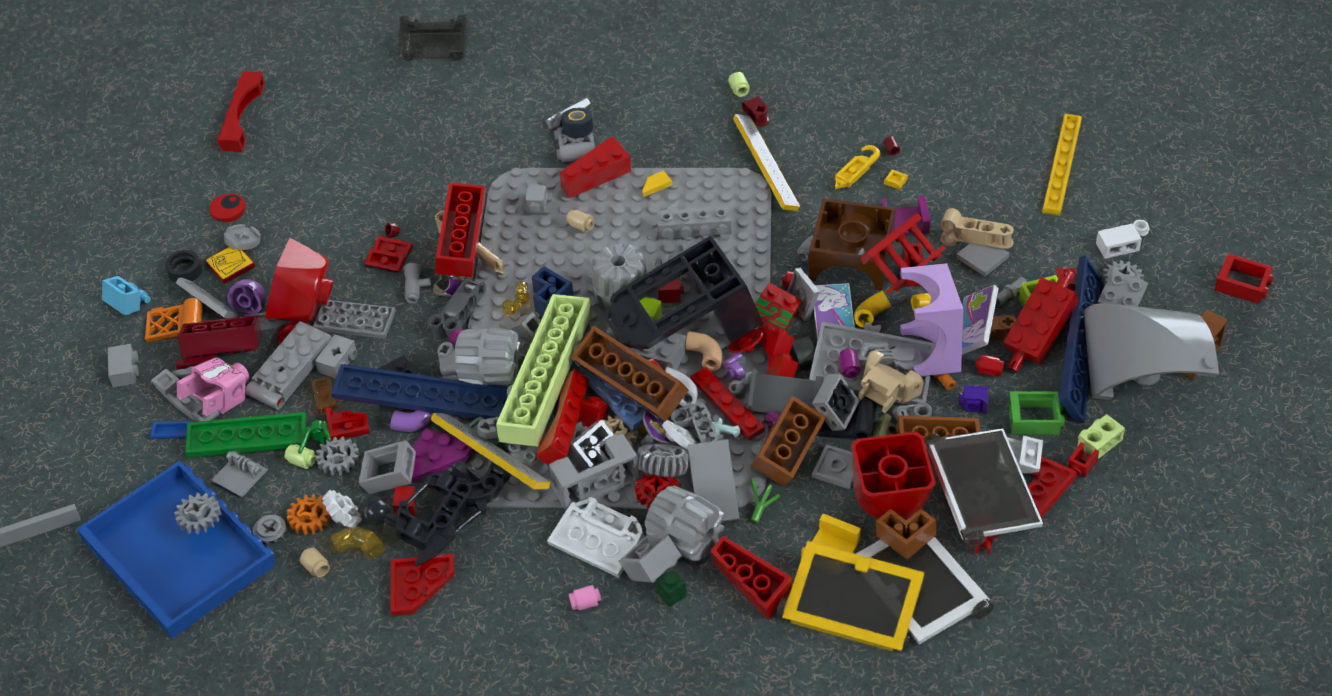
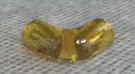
[329,527,385,559]

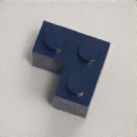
[532,266,574,316]

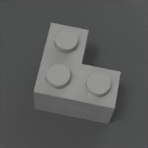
[568,420,614,471]

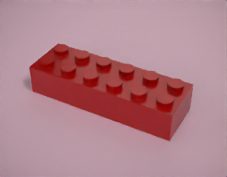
[435,182,485,278]

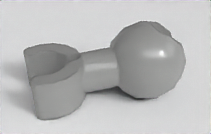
[729,371,752,396]

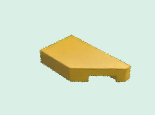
[642,170,672,197]

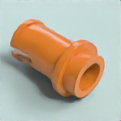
[934,373,956,391]

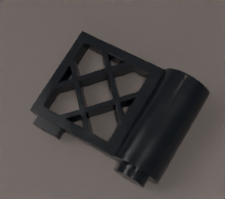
[816,399,877,440]

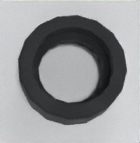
[165,250,202,283]

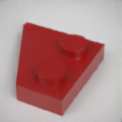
[326,407,370,441]

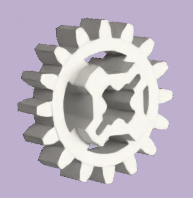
[322,490,362,528]

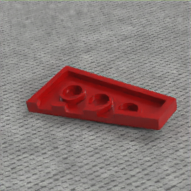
[1014,456,1077,529]

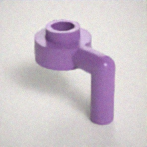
[721,353,745,380]

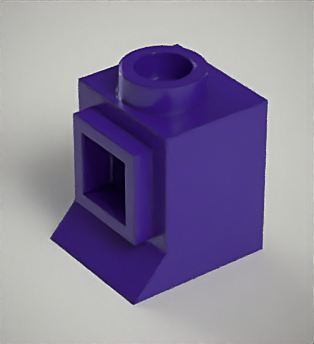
[959,385,988,415]

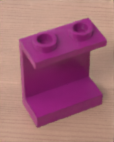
[881,196,931,235]

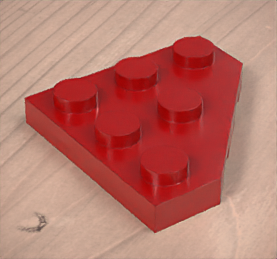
[391,553,455,616]

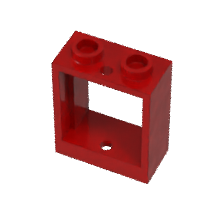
[1214,254,1274,304]

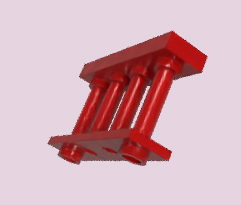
[860,213,946,294]

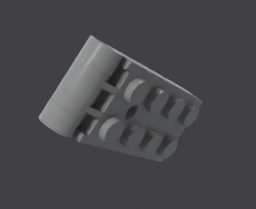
[245,321,331,410]

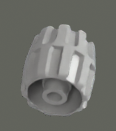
[591,243,647,310]
[454,328,522,386]
[645,486,725,561]

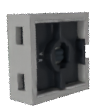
[812,373,860,431]

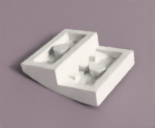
[996,436,1043,473]

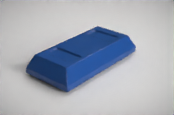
[150,421,192,439]

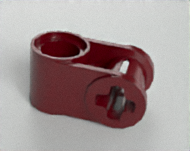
[742,96,769,127]

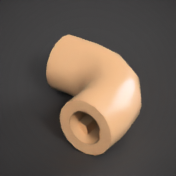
[686,331,722,371]

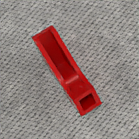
[757,326,798,378]

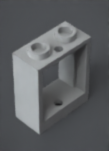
[359,440,416,494]

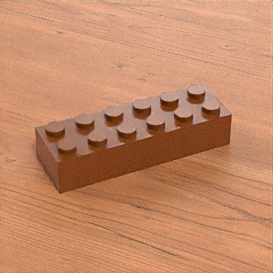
[571,326,689,421]

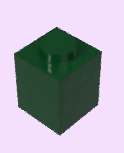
[656,569,686,607]

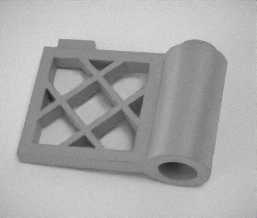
[554,127,595,163]

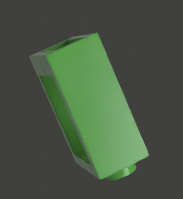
[1008,391,1065,435]

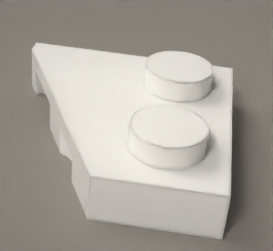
[662,420,698,450]

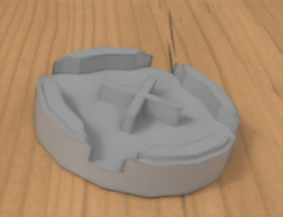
[224,224,261,250]

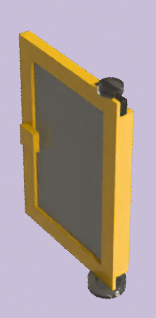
[776,541,925,653]

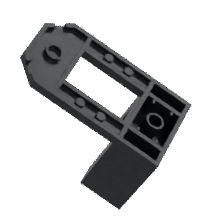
[604,235,763,350]

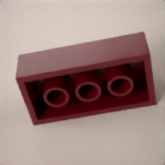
[178,315,262,359]

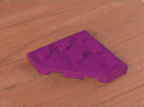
[411,428,475,483]

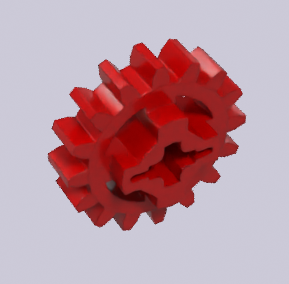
[635,474,679,509]

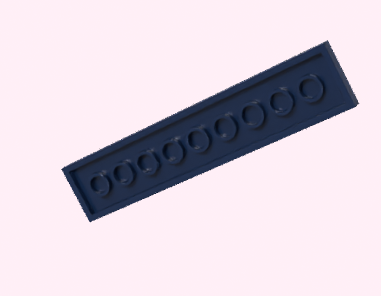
[1058,256,1103,423]
[331,364,508,419]

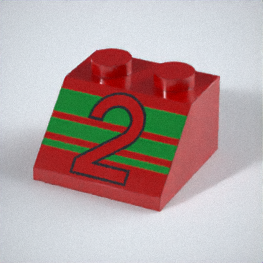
[755,283,802,330]

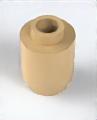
[566,209,594,232]
[300,548,330,578]

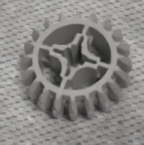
[637,442,690,477]

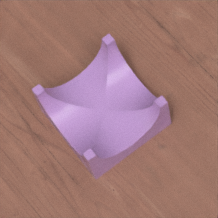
[900,263,963,376]

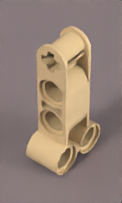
[940,208,1014,249]

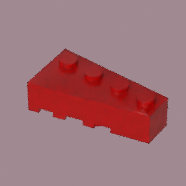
[559,136,631,198]
[710,536,793,620]

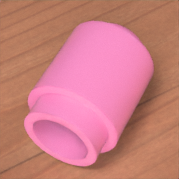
[569,585,601,611]

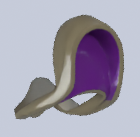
[432,274,464,297]

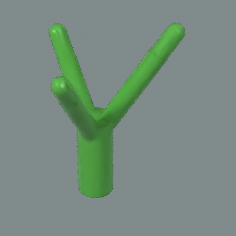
[750,480,780,523]

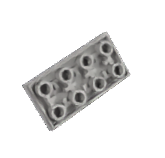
[313,300,396,339]
[688,439,740,523]

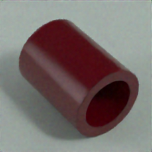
[883,136,900,156]

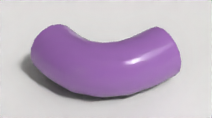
[390,410,433,432]

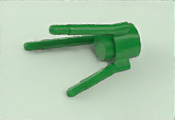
[298,420,331,460]

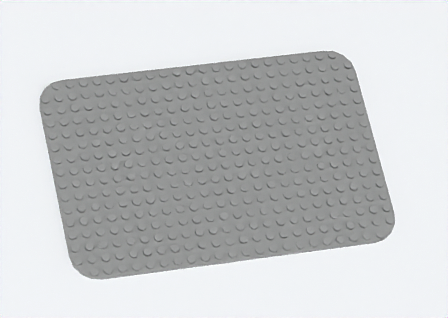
[448,168,771,509]

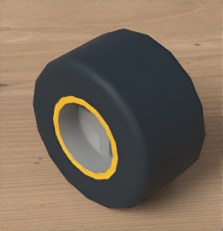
[562,107,594,138]

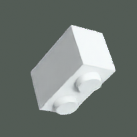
[1096,224,1142,259]

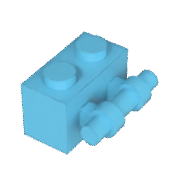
[102,276,151,315]

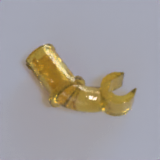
[502,281,530,316]

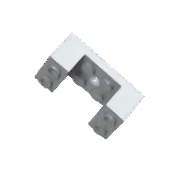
[549,433,639,511]

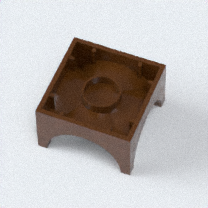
[809,198,896,291]

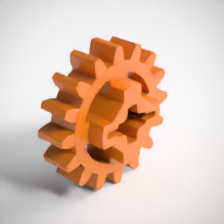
[287,494,332,535]

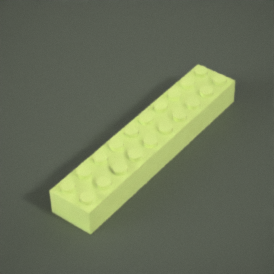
[496,294,592,447]

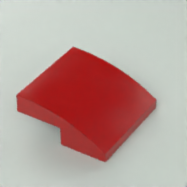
[365,236,413,272]

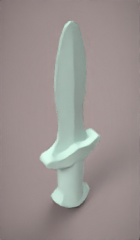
[676,417,740,437]

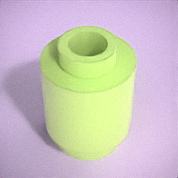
[728,72,749,97]
[285,444,316,469]

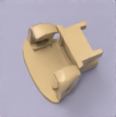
[858,351,924,413]

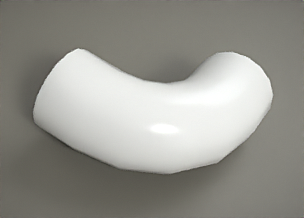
[665,366,698,407]

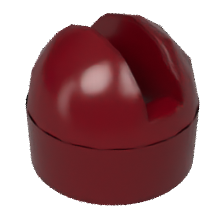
[385,223,400,237]

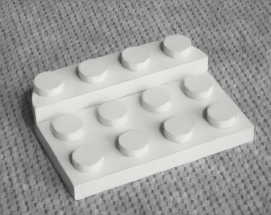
[547,497,644,578]

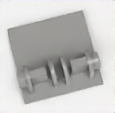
[1098,270,1148,306]
[211,451,268,497]

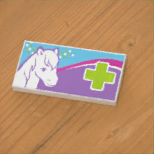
[814,283,855,341]
[962,284,998,355]

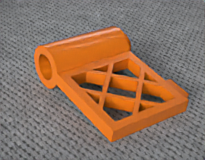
[145,298,202,342]

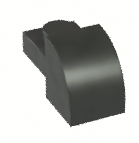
[790,335,815,369]

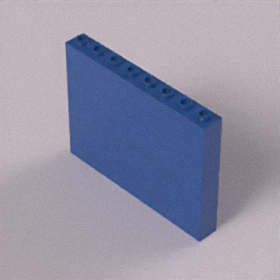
[77,461,276,639]

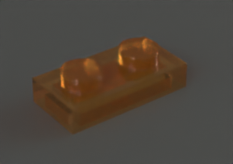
[311,376,337,414]

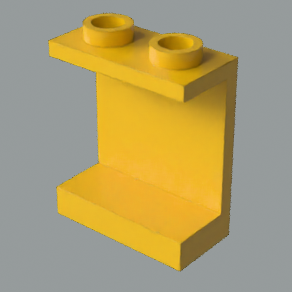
[801,514,861,577]

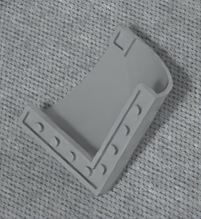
[1083,303,1219,400]

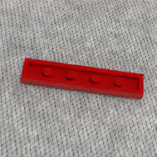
[690,367,765,441]

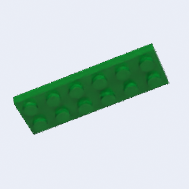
[185,412,307,458]

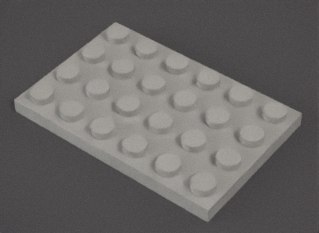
[809,322,936,405]

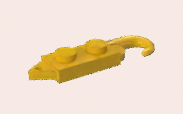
[835,145,880,190]

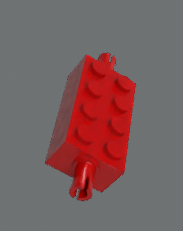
[1003,269,1079,373]

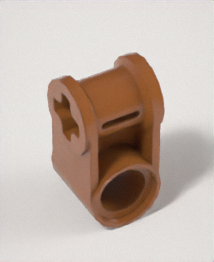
[989,315,1016,341]

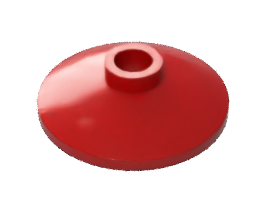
[728,329,763,353]

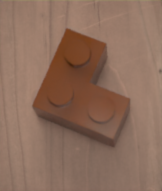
[876,508,936,559]

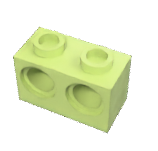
[1077,414,1125,459]

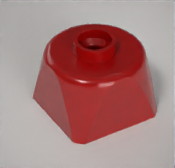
[265,238,334,322]
[852,432,936,520]

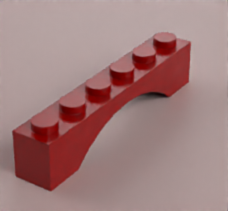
[217,71,265,152]
[536,368,589,466]

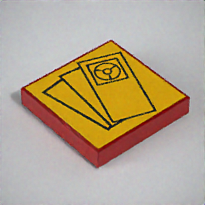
[205,247,255,284]

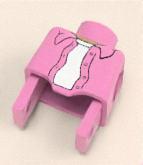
[177,357,249,416]

